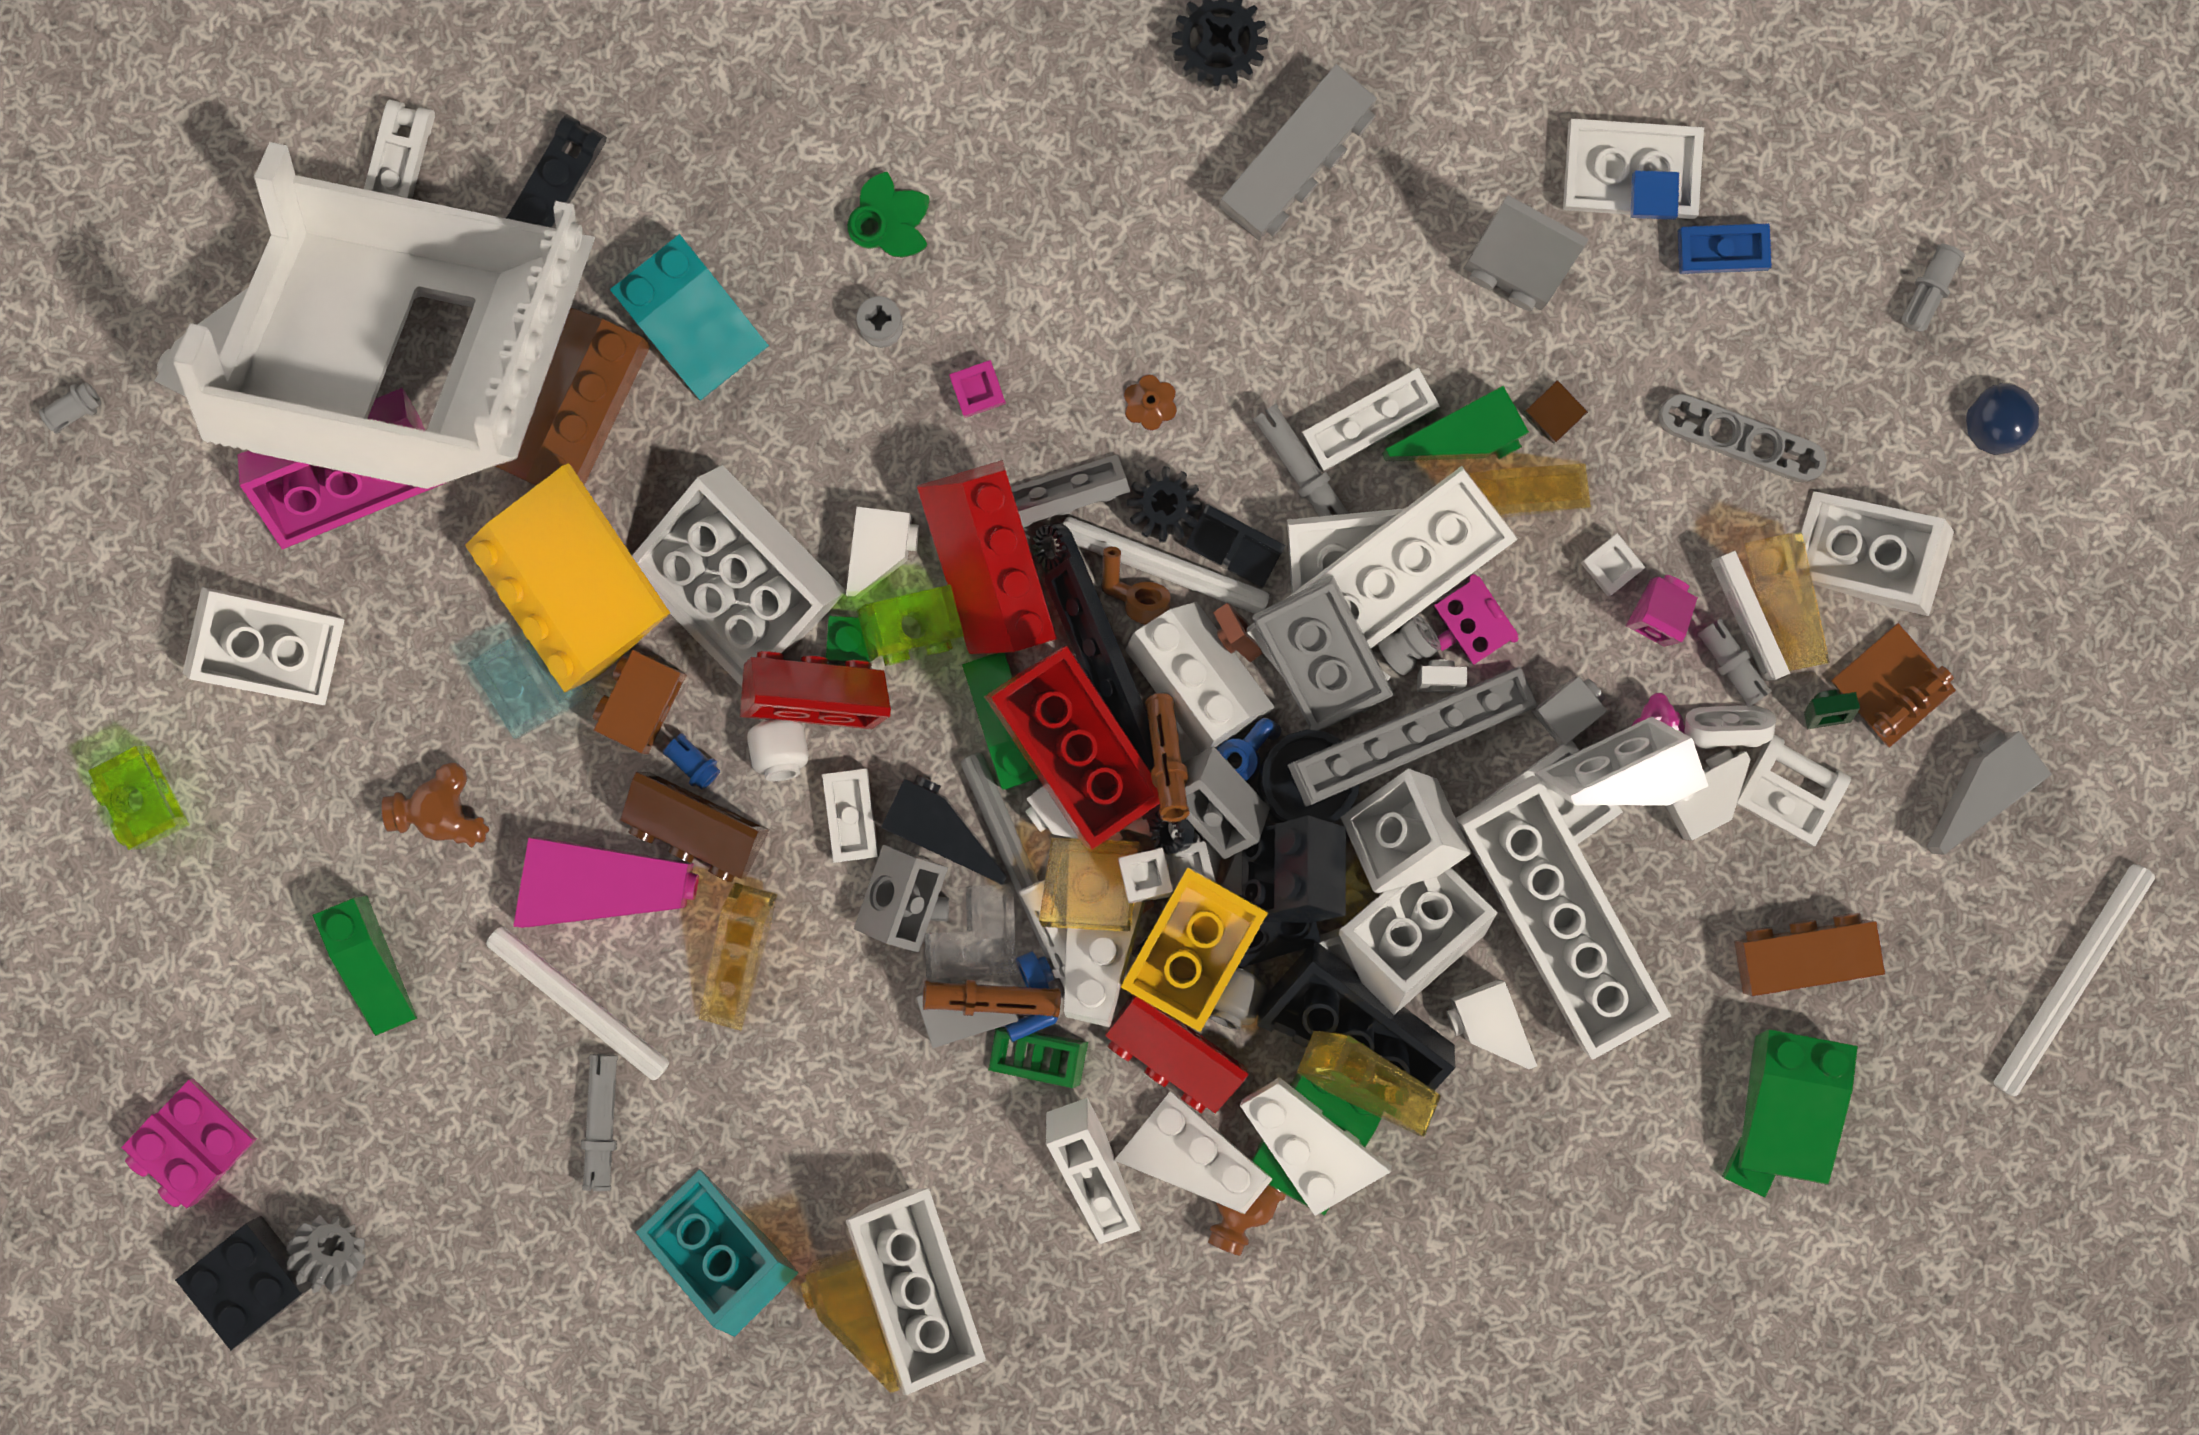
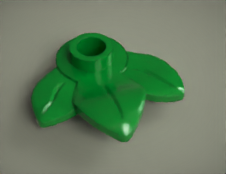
[847,172,930,258]

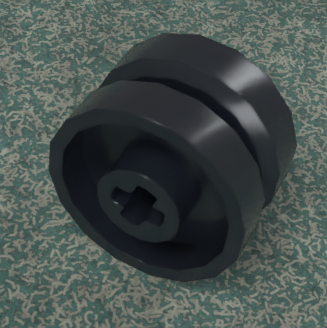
[1255,729,1359,824]

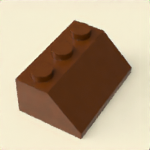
[620,772,769,882]

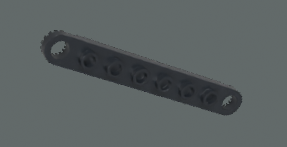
[1033,523,1194,855]

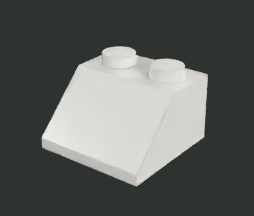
[1341,769,1471,893]

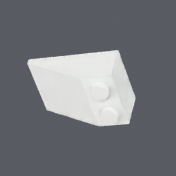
[1788,491,1954,616]
[183,587,345,705]
[1534,716,1708,805]

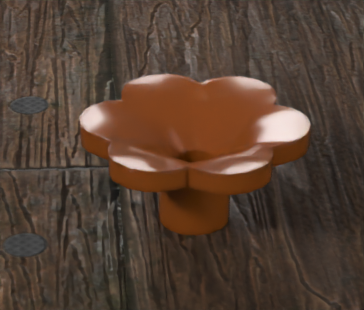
[1124,375,1177,431]

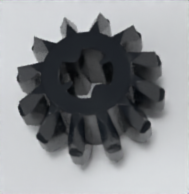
[1126,466,1202,543]

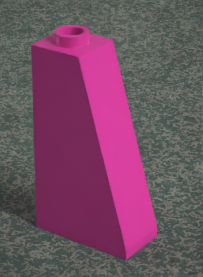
[513,837,699,928]

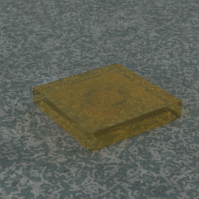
[1039,838,1142,932]

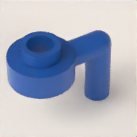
[1217,718,1281,783]
[1005,951,1058,1042]

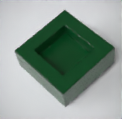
[1804,689,1860,729]

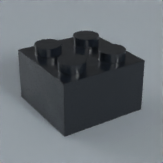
[175,1216,313,1351]

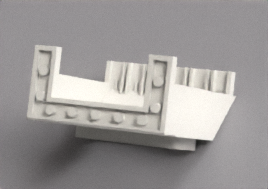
[173,142,595,489]

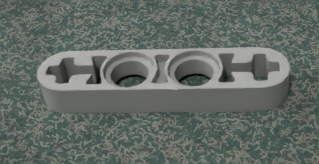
[1658,394,1827,483]

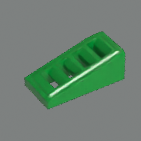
[988,1027,1088,1088]

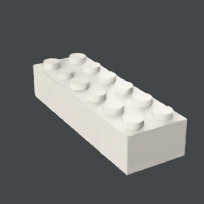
[1456,775,1671,1060]

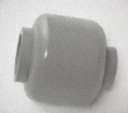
[1209,965,1268,1030]

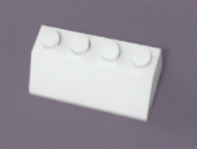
[845,1188,986,1395]

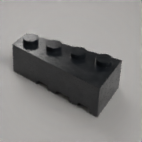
[1257,940,1455,1099]

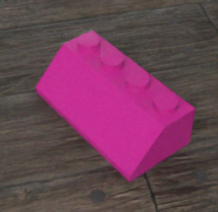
[237,388,445,550]

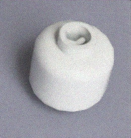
[747,719,809,781]

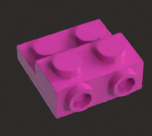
[121,1078,257,1209]

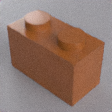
[593,650,687,754]

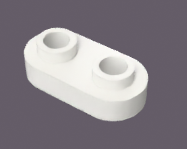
[1685,705,1776,749]

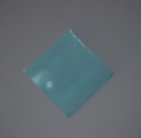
[468,631,597,739]

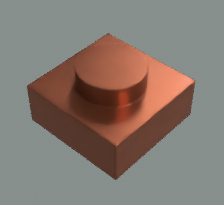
[1213,602,1263,662]

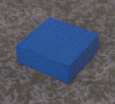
[1630,170,1679,220]

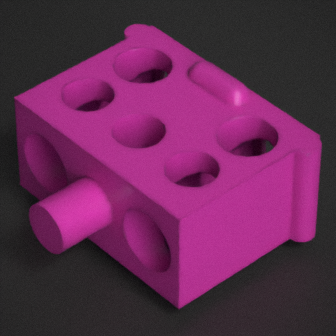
[1433,574,1519,665]

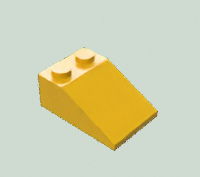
[1121,867,1268,1032]

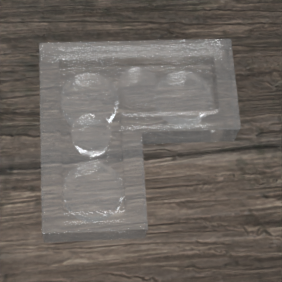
[925,884,1016,978]

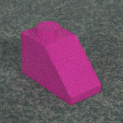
[1626,574,1698,647]

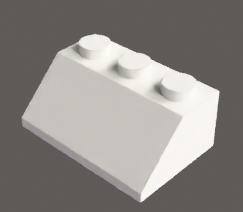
[1125,602,1275,753]
[1339,868,1498,1015]

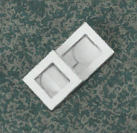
[1118,841,1215,903]

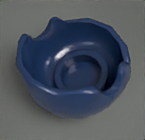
[1966,383,2039,455]

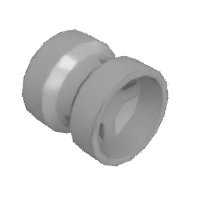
[1378,614,1441,675]

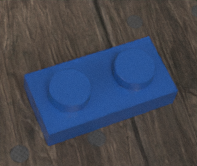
[1677,223,1772,274]

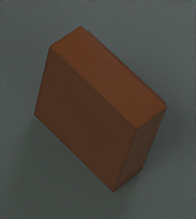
[1524,380,1588,444]

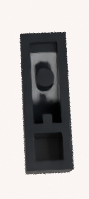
[881,775,1008,885]

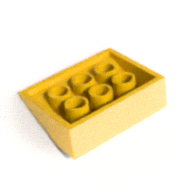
[465,463,670,693]

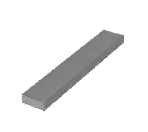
[1288,666,1538,807]

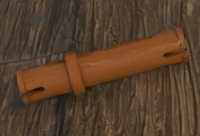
[1145,693,1190,822]
[923,979,1061,1017]

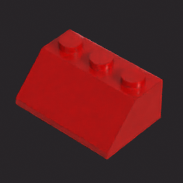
[740,651,891,730]
[1105,994,1249,1114]

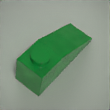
[1382,385,1529,462]
[962,653,1039,790]
[312,896,417,1036]

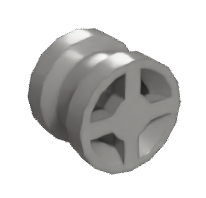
[856,296,903,348]

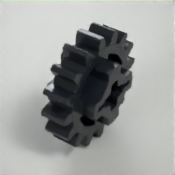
[1172,0,1268,91]

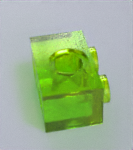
[857,584,964,666]
[88,746,190,850]

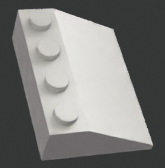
[632,465,846,687]

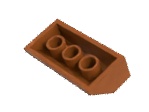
[495,307,651,486]

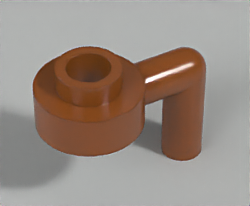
[1101,546,1171,625]

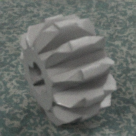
[286,1215,366,1294]

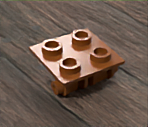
[1830,623,1956,748]

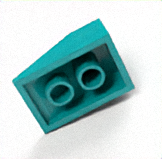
[610,234,769,401]
[635,1169,799,1337]

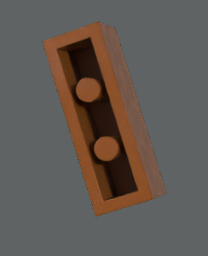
[1734,913,1885,996]

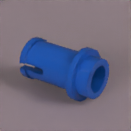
[663,733,720,790]

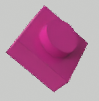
[949,360,1006,418]

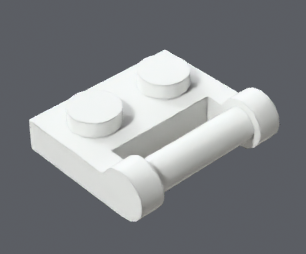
[1737,734,1851,846]

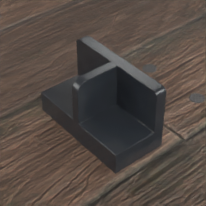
[1184,504,1286,589]

